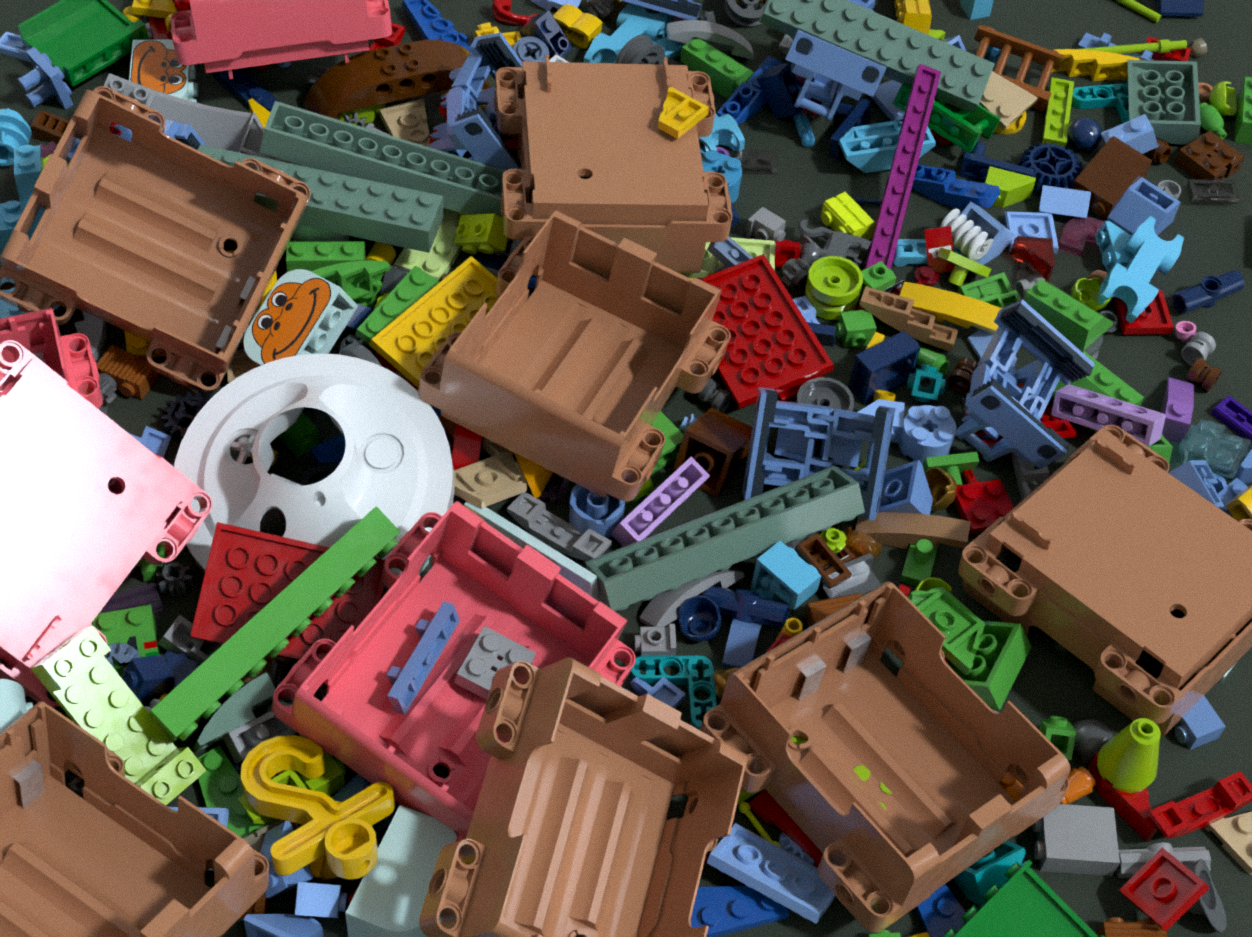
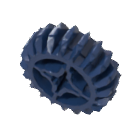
[1018,141,1082,194]

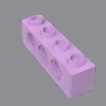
[1051,384,1166,447]
[611,457,710,547]

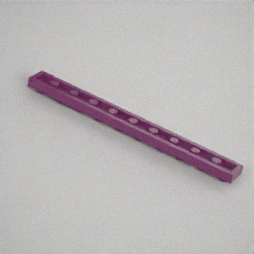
[864,64,941,269]

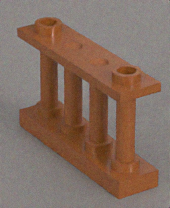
[974,25,1065,111]

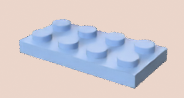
[707,823,836,924]

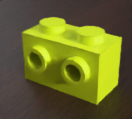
[454,214,508,254]

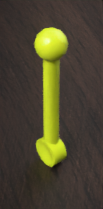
[738,802,780,847]

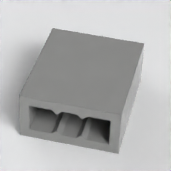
[1032,804,1120,876]

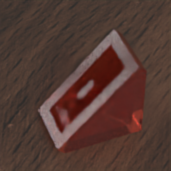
[1010,236,1055,282]

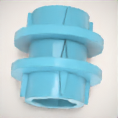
[0,108,31,167]

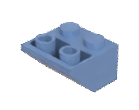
[1107,177,1181,235]

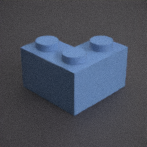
[1169,460,1225,509]

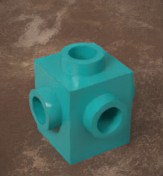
[907,364,946,403]

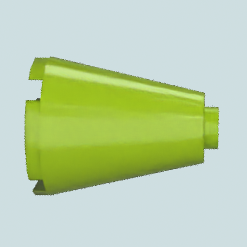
[1097,718,1161,793]

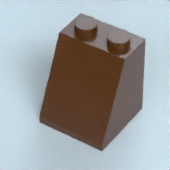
[1072,136,1152,221]
[671,408,752,497]

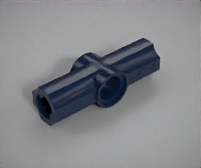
[1172,270,1245,313]
[703,585,790,629]

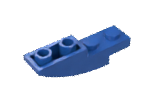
[717,56,784,125]
[912,164,1000,210]

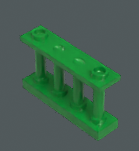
[892,82,1001,153]

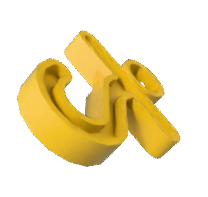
[241,735,395,879]

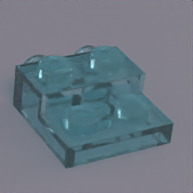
[1178,419,1251,479]

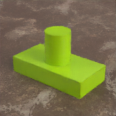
[937,248,991,286]

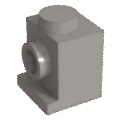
[745,207,786,242]
[634,624,677,656]

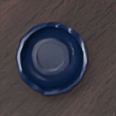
[1067,117,1102,153]
[678,595,721,642]

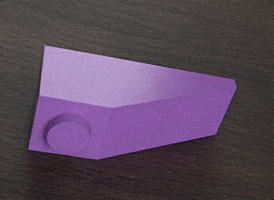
[1161,377,1194,443]

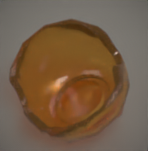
[844,527,882,561]

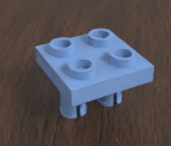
[17,47,74,109]

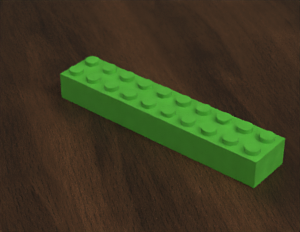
[149,506,400,743]

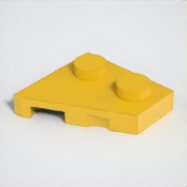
[132,0,177,18]

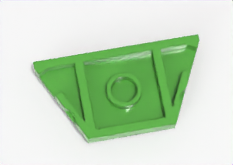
[906,587,985,675]

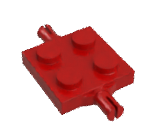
[953,469,1014,535]

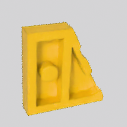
[658,87,709,139]

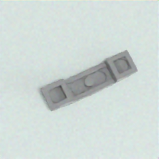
[666,20,754,60]
[507,492,611,561]
[640,566,744,627]

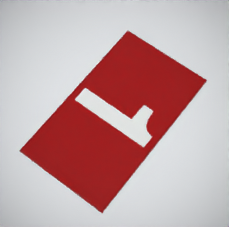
[924,226,955,273]

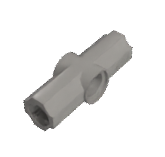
[1115,842,1211,878]

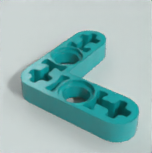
[1071,84,1129,123]
[629,656,717,730]

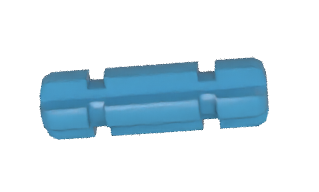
[793,109,815,147]

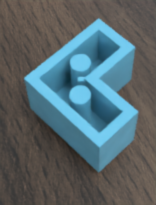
[750,540,821,610]

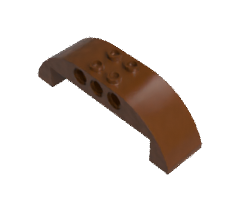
[303,40,491,120]

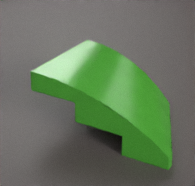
[311,260,391,308]
[958,272,1022,308]

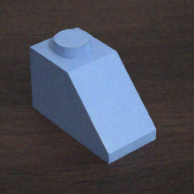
[295,882,348,918]

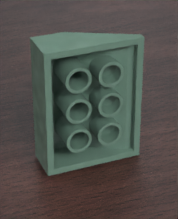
[1127,60,1201,145]

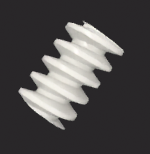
[941,208,993,261]

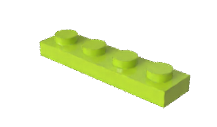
[1042,77,1074,147]

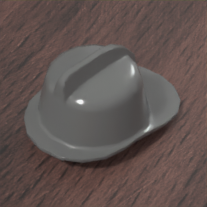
[1187,859,1227,933]

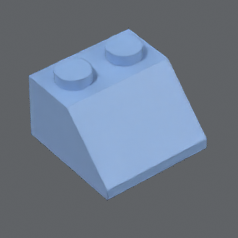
[960,202,1015,265]

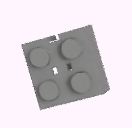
[454,626,536,699]

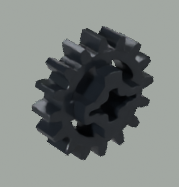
[161,391,211,442]

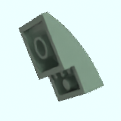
[193,672,276,753]

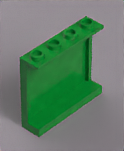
[17,0,149,87]
[942,860,1105,937]

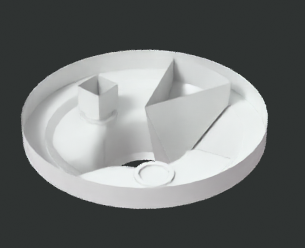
[174,353,455,599]

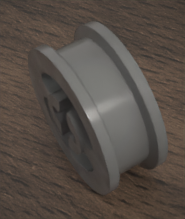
[724,0,768,28]
[615,34,665,65]

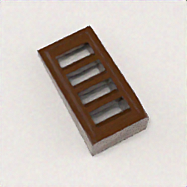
[31,110,70,143]
[794,533,852,590]

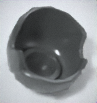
[1073,718,1113,764]

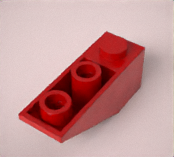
[1088,753,1158,842]

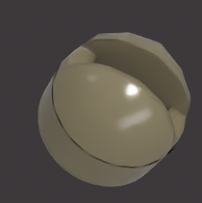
[1188,38,1207,57]

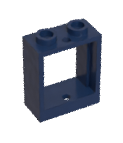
[848,331,921,405]

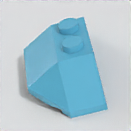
[839,121,936,173]

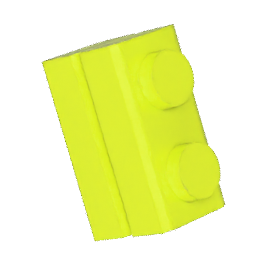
[821,192,875,240]

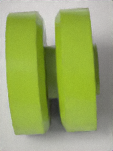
[804,256,863,320]

